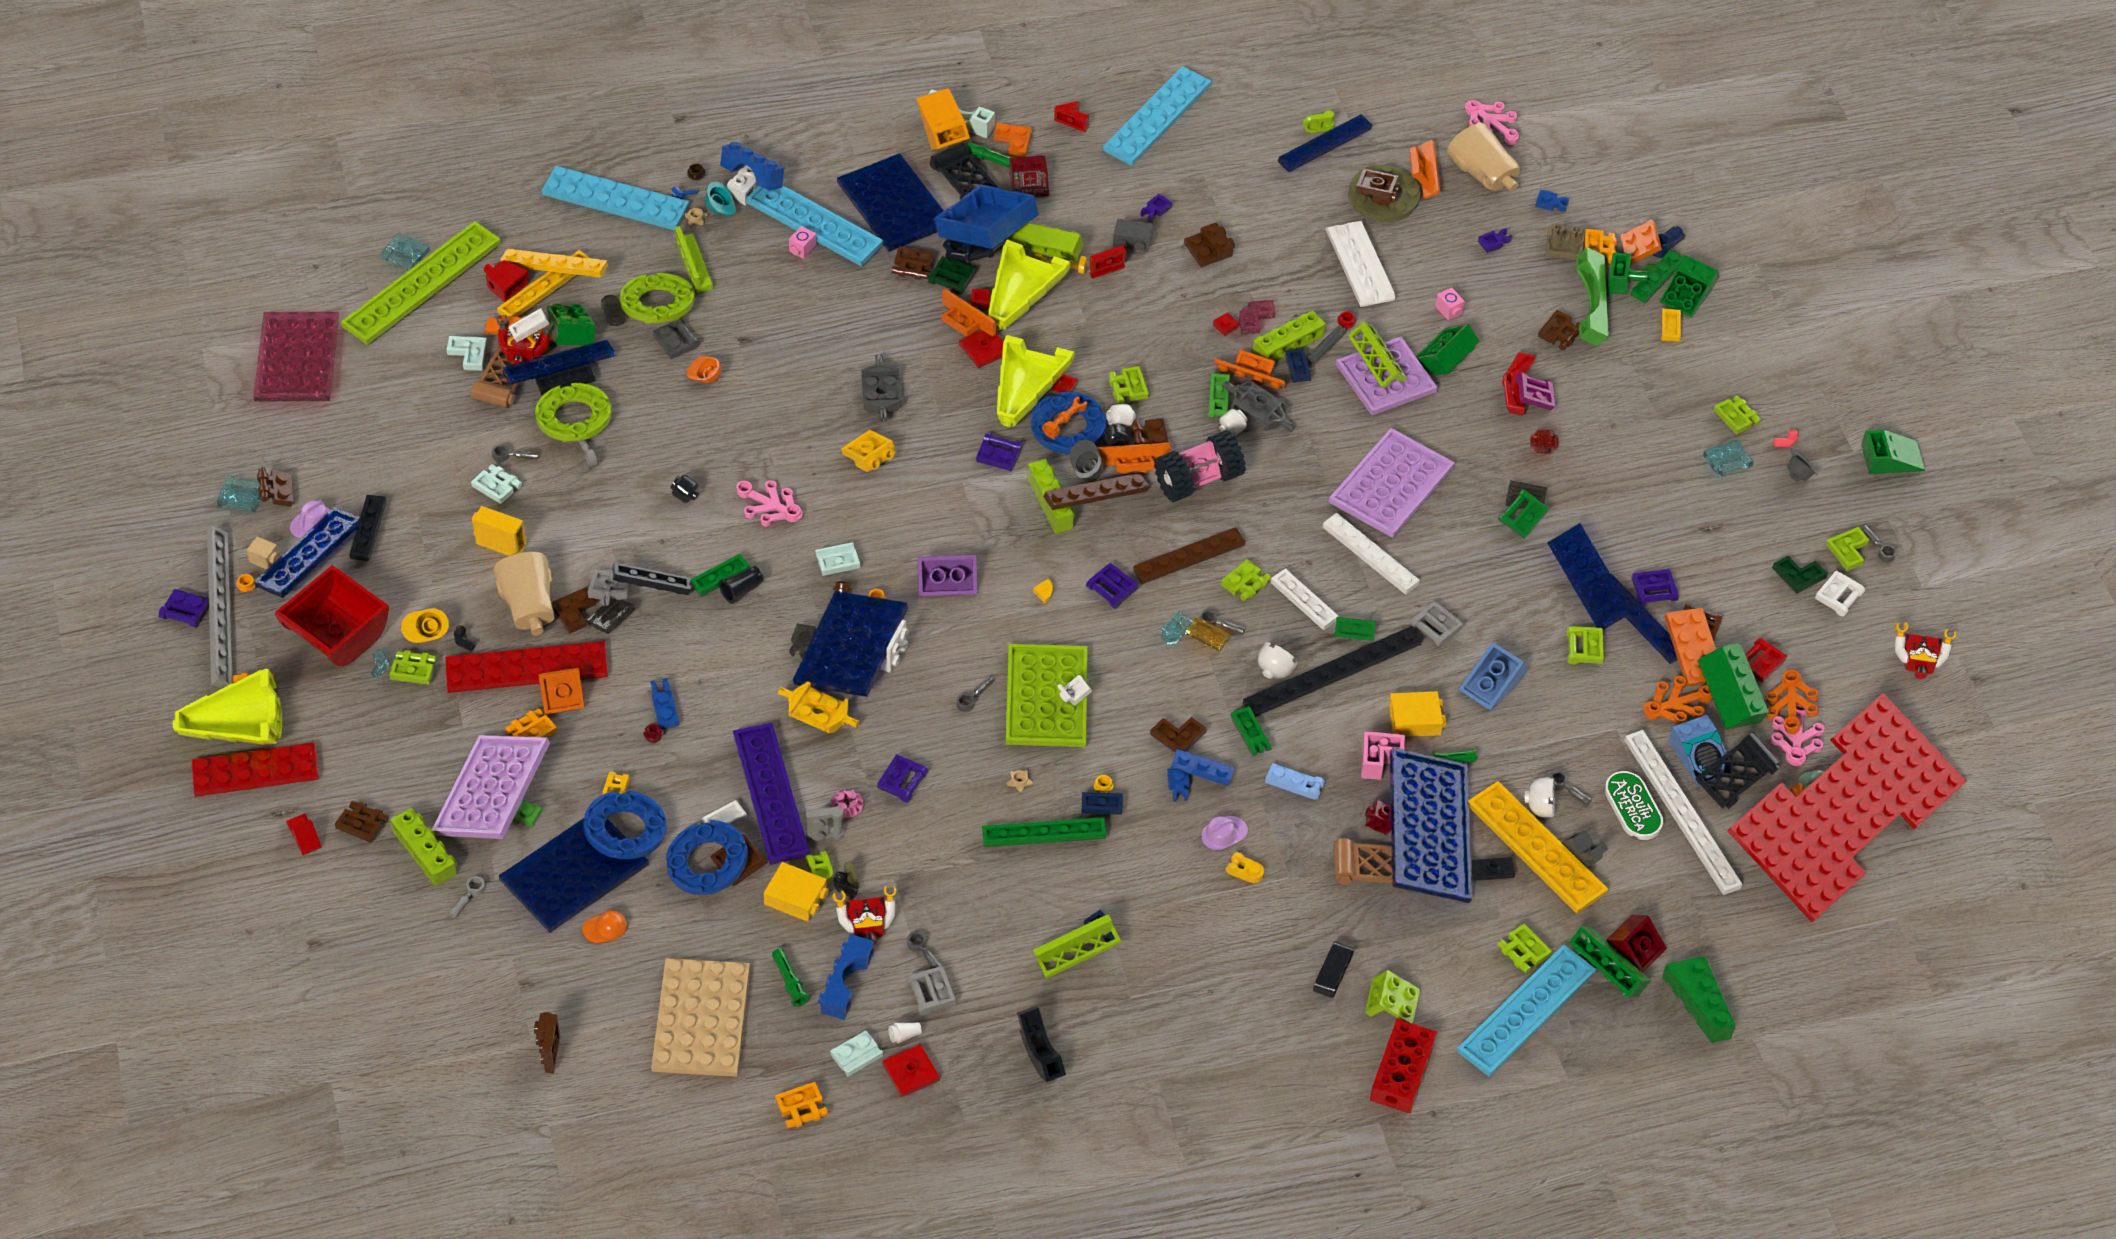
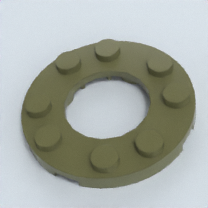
[1348,164,1420,222]

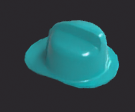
[705,182,736,216]

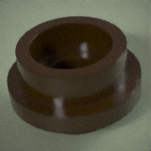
[687,163,705,180]

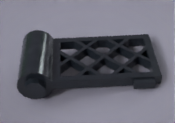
[930,141,999,200]
[1695,732,1781,809]

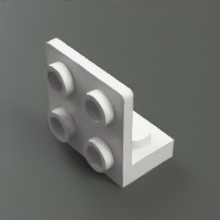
[869,620,908,673]

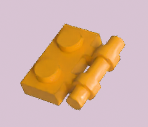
[1584,229,1617,264]
[504,708,557,738]
[775,1082,828,1129]

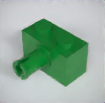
[1609,253,1648,295]

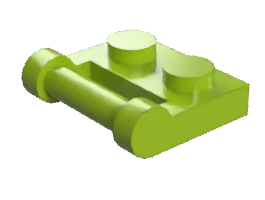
[1566,626,1604,665]

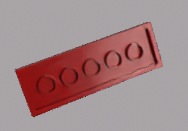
[192,742,319,797]

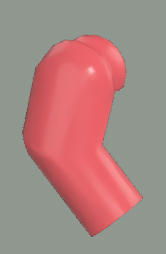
[1773,429,1799,448]

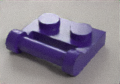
[976,432,1023,471]
[1086,563,1138,609]
[1631,569,1678,605]
[159,589,209,628]
[877,754,928,803]

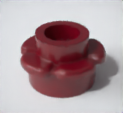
[643,724,663,743]

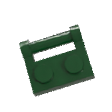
[928,256,975,295]

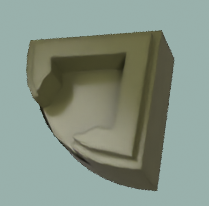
[844,861,859,888]

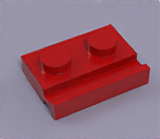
[1089,245,1126,279]

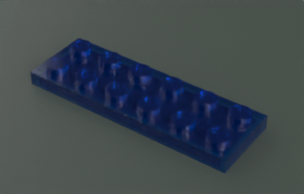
[254,507,363,598]
[1547,523,1633,630]

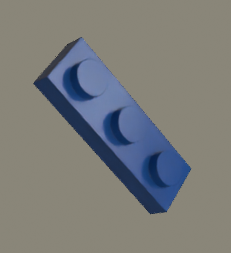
[1171,749,1235,786]

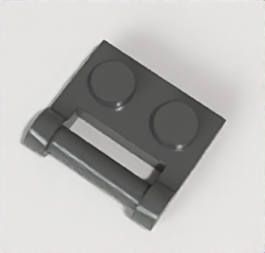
[653,317,700,359]

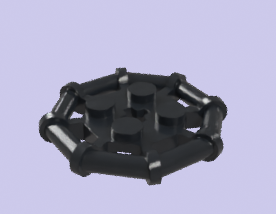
[943,238,1008,263]

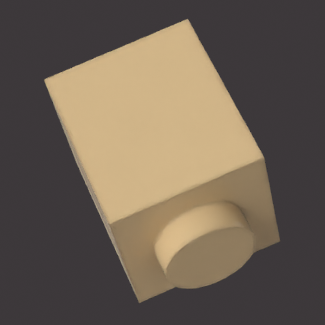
[246,537,280,570]

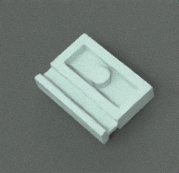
[815,542,860,576]
[830,1030,883,1077]

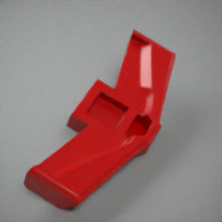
[1502,352,1536,415]

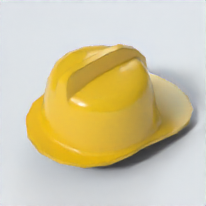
[401,609,449,643]

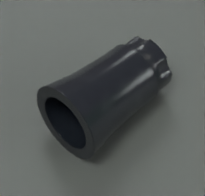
[719,566,764,604]

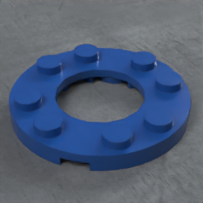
[1031,392,1106,455]
[584,791,666,859]
[666,820,748,895]

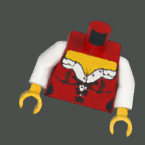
[1894,622,1956,679]
[832,886,897,945]

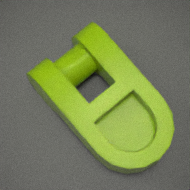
[1303,110,1334,133]
[806,851,833,884]

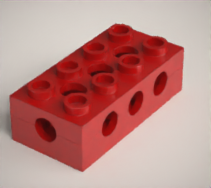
[1369,1018,1437,1114]

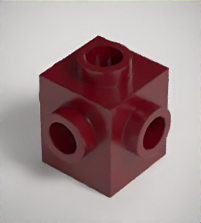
[1365,800,1399,835]

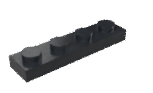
[349,495,387,561]
[612,562,691,595]

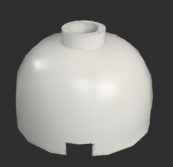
[1258,642,1298,679]
[1525,777,1555,818]

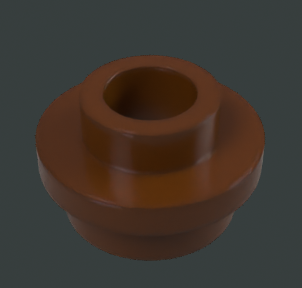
[833,581,852,595]

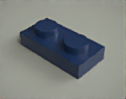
[1285,348,1311,383]
[1081,792,1123,815]

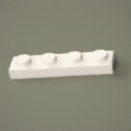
[1271,568,1339,630]

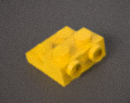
[841,430,896,472]

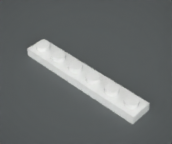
[1323,513,1420,595]

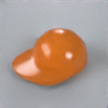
[686,356,722,384]
[582,910,627,943]

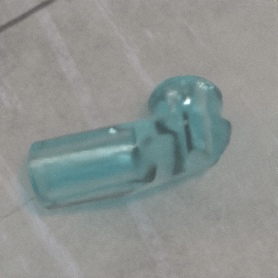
[371,649,389,678]

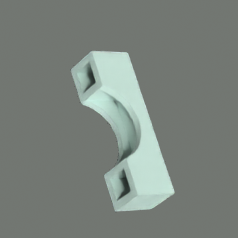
[929,89,995,138]

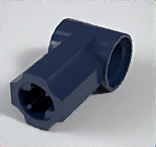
[1653,226,1685,258]

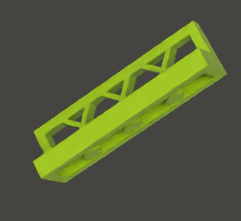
[675,226,713,294]
[1348,321,1407,388]
[1033,914,1122,979]

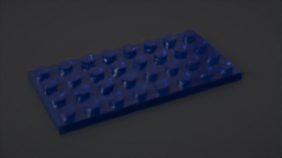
[1390,747,1472,903]

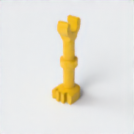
[1034,254,1087,274]

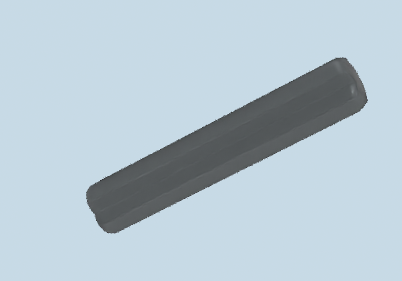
[1307,325,1346,364]

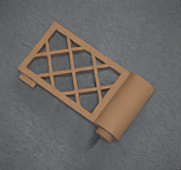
[471,347,537,408]
[1333,838,1417,888]

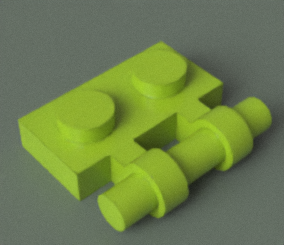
[1109,366,1149,404]
[1713,396,1762,435]
[1221,559,1271,601]
[389,650,437,685]
[1497,924,1552,974]

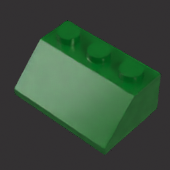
[1415,323,1480,375]

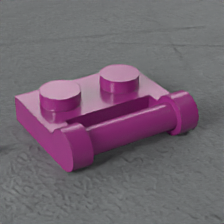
[1516,372,1555,410]

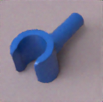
[671,186,698,199]

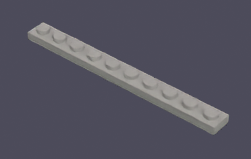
[207,526,232,689]

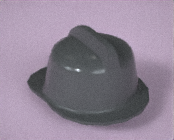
[1069,440,1103,480]
[1787,448,1818,482]

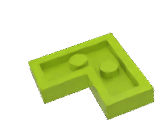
[1826,527,1869,571]

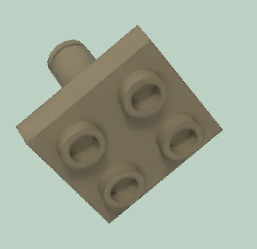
[1545,223,1584,260]

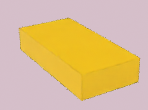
[1661,308,1681,342]

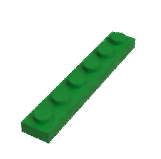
[982,818,1106,847]

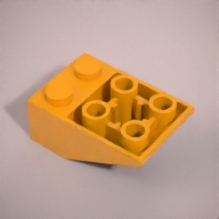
[916,88,970,150]

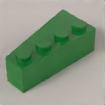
[1662,956,1736,1043]

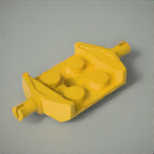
[778,682,860,733]

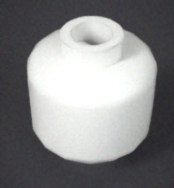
[1106,404,1136,428]
[1219,409,1248,437]

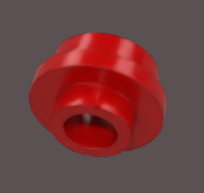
[1337,311,1356,328]

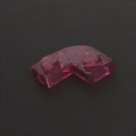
[1239,300,1276,334]

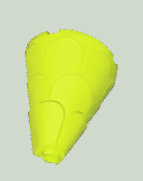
[988,240,1071,330]
[997,335,1075,427]
[173,669,282,745]

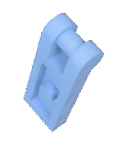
[1265,763,1325,800]

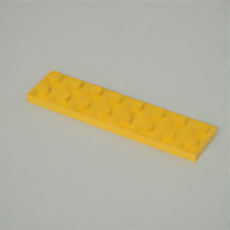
[1467,781,1608,914]

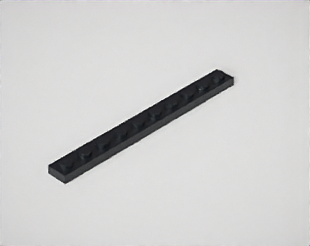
[1243,626,1422,717]

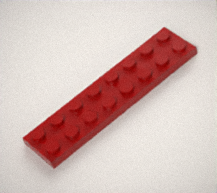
[445,641,608,693]

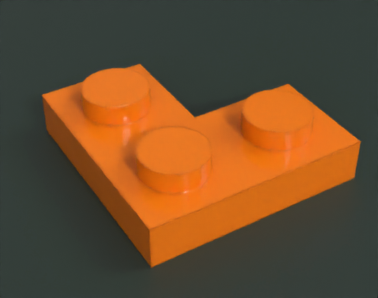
[994,123,1031,157]

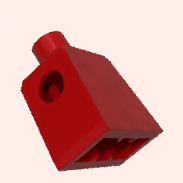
[483,260,529,303]

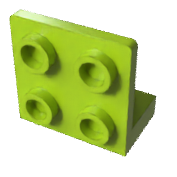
[1365,970,1420,1023]

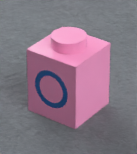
[789,226,817,259]
[1435,287,1465,320]

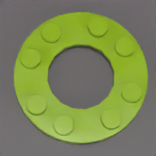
[620,273,694,324]
[535,383,612,442]

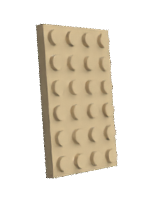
[651,958,750,1077]

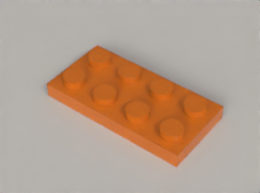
[1664,608,1716,687]

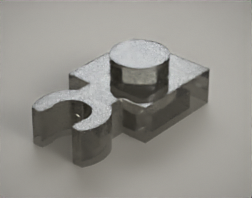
[789,623,817,658]

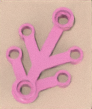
[1465,100,1519,145]
[737,480,803,527]
[1770,703,1825,766]

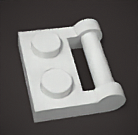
[1815,571,1865,617]

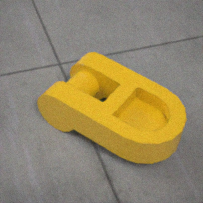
[603,772,630,795]
[1225,852,1264,883]

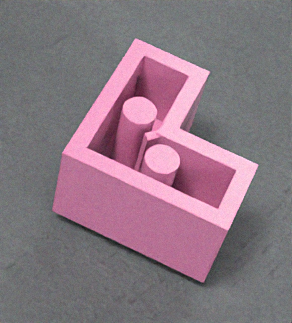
[1361,732,1405,780]

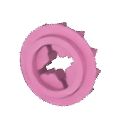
[831,788,863,818]

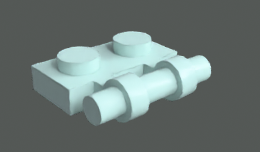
[471,464,522,504]

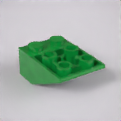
[1659,255,1719,317]
[547,303,595,345]
[1861,430,1925,474]

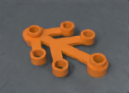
[1766,670,1819,735]
[1643,676,1713,725]

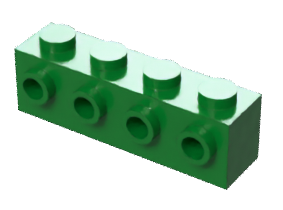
[1569,926,1651,997]

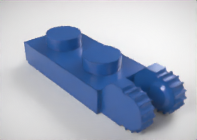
[650,678,679,729]

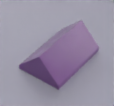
[918,555,977,596]

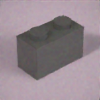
[1113,219,1153,252]

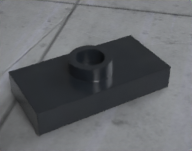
[1470,857,1515,881]

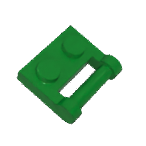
[1498,489,1549,539]

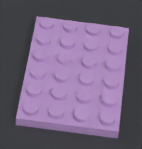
[1329,428,1455,538]
[432,735,550,839]

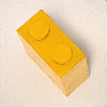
[472,506,527,556]
[1389,691,1446,737]
[763,862,829,922]

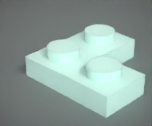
[447,336,487,371]

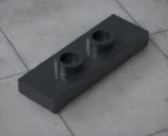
[535,364,595,396]

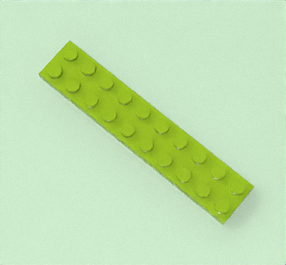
[341,221,501,345]

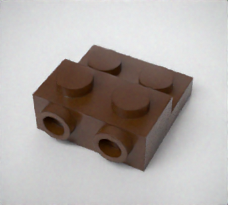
[1355,169,1400,205]
[1184,222,1235,267]
[534,1012,561,1073]

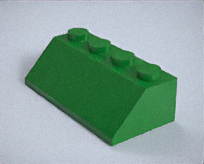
[1697,643,1769,730]

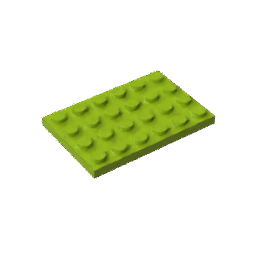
[1005,644,1088,747]

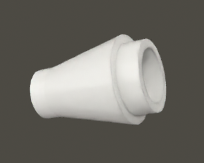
[888,1022,922,1044]

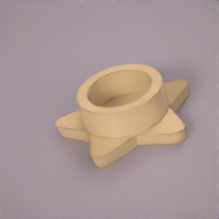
[684,208,708,225]
[1007,770,1033,793]

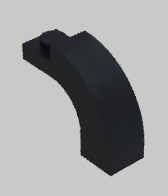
[1017,1006,1066,1082]

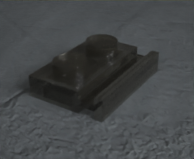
[1505,480,1547,509]
[587,599,635,634]

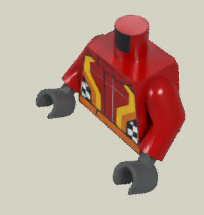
[496,315,555,368]

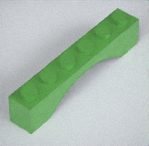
[1576,247,1609,346]

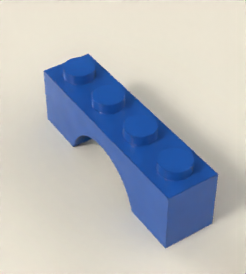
[720,142,785,191]
[818,934,874,1020]

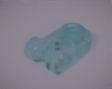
[1161,611,1195,644]

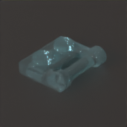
[380,233,430,271]
[1703,440,1753,477]
[217,475,261,512]

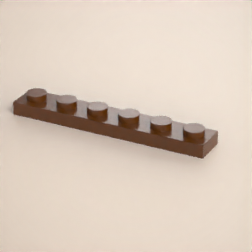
[1043,473,1150,510]
[1133,527,1245,584]

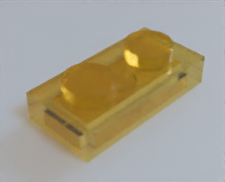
[1186,617,1230,652]

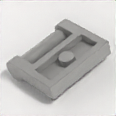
[1410,601,1463,648]
[806,807,844,841]
[907,966,956,1015]

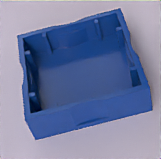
[934,184,1039,249]

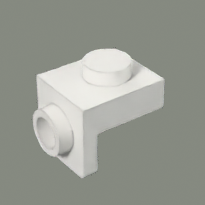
[1057,675,1092,706]

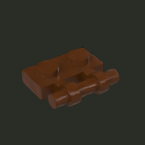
[892,246,934,280]
[1538,310,1580,350]
[1131,418,1169,445]
[257,467,294,507]
[335,801,389,843]

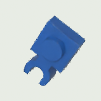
[1535,189,1569,212]
[1167,769,1189,802]

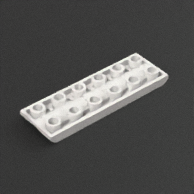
[1325,221,1395,307]

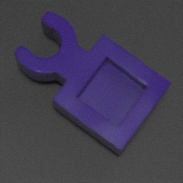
[1141,194,1172,222]
[1478,228,1512,253]

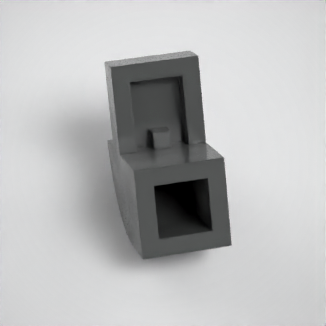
[1561,830,1608,868]

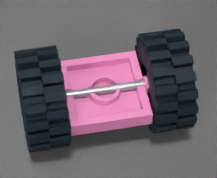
[1154,430,1246,502]

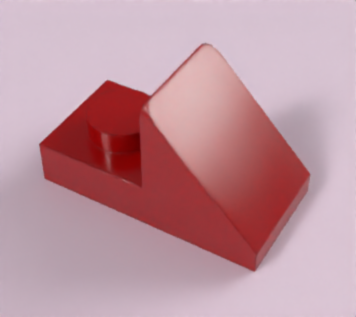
[1054,101,1089,132]
[286,813,322,856]

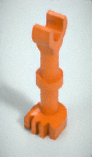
[1042,397,1087,440]

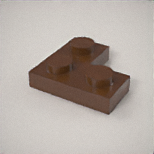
[551,587,596,634]
[1150,717,1207,753]

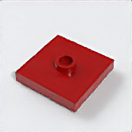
[959,330,1003,368]
[882,1044,940,1097]

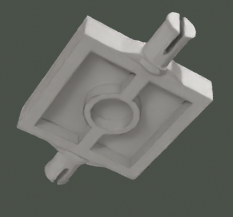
[588,562,632,606]

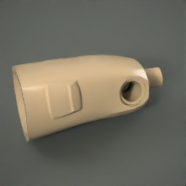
[1447,122,1520,192]
[493,552,554,636]

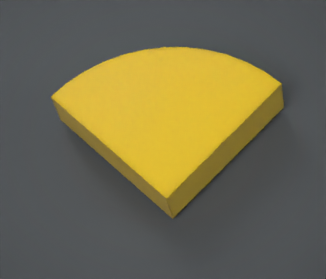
[1033,578,1053,604]

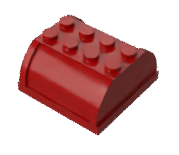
[275,565,389,666]

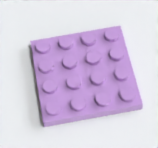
[1336,337,1437,416]

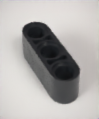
[1313,941,1354,998]

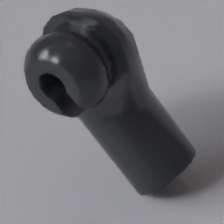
[453,625,476,651]
[833,871,858,898]

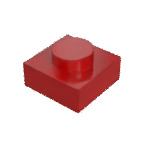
[971,289,990,308]
[1213,312,1239,336]
[1053,374,1078,393]

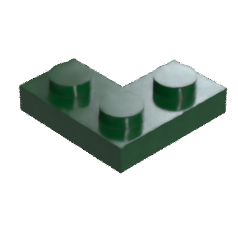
[1772,556,1828,594]

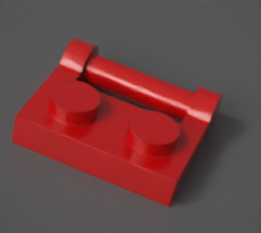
[1745,638,1787,683]

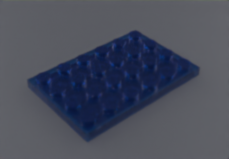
[837,153,944,252]
[793,591,908,697]
[499,818,649,933]

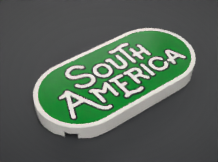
[1605,771,1663,840]

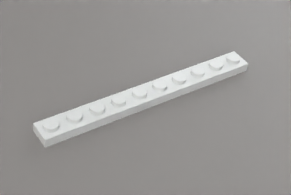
[1624,730,1742,895]

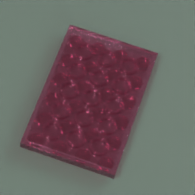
[253,312,339,402]

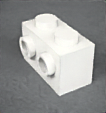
[727,165,759,206]

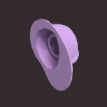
[290,500,333,539]
[1202,816,1248,850]

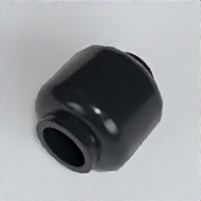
[1103,425,1130,447]
[670,475,700,503]

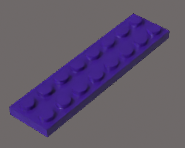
[733,723,810,865]

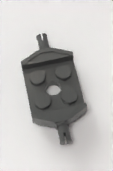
[861,354,901,422]
[1222,381,1296,432]

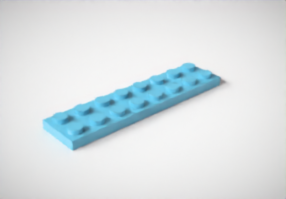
[1103,66,1211,166]
[542,166,690,231]
[746,185,883,266]
[1457,945,1596,1078]

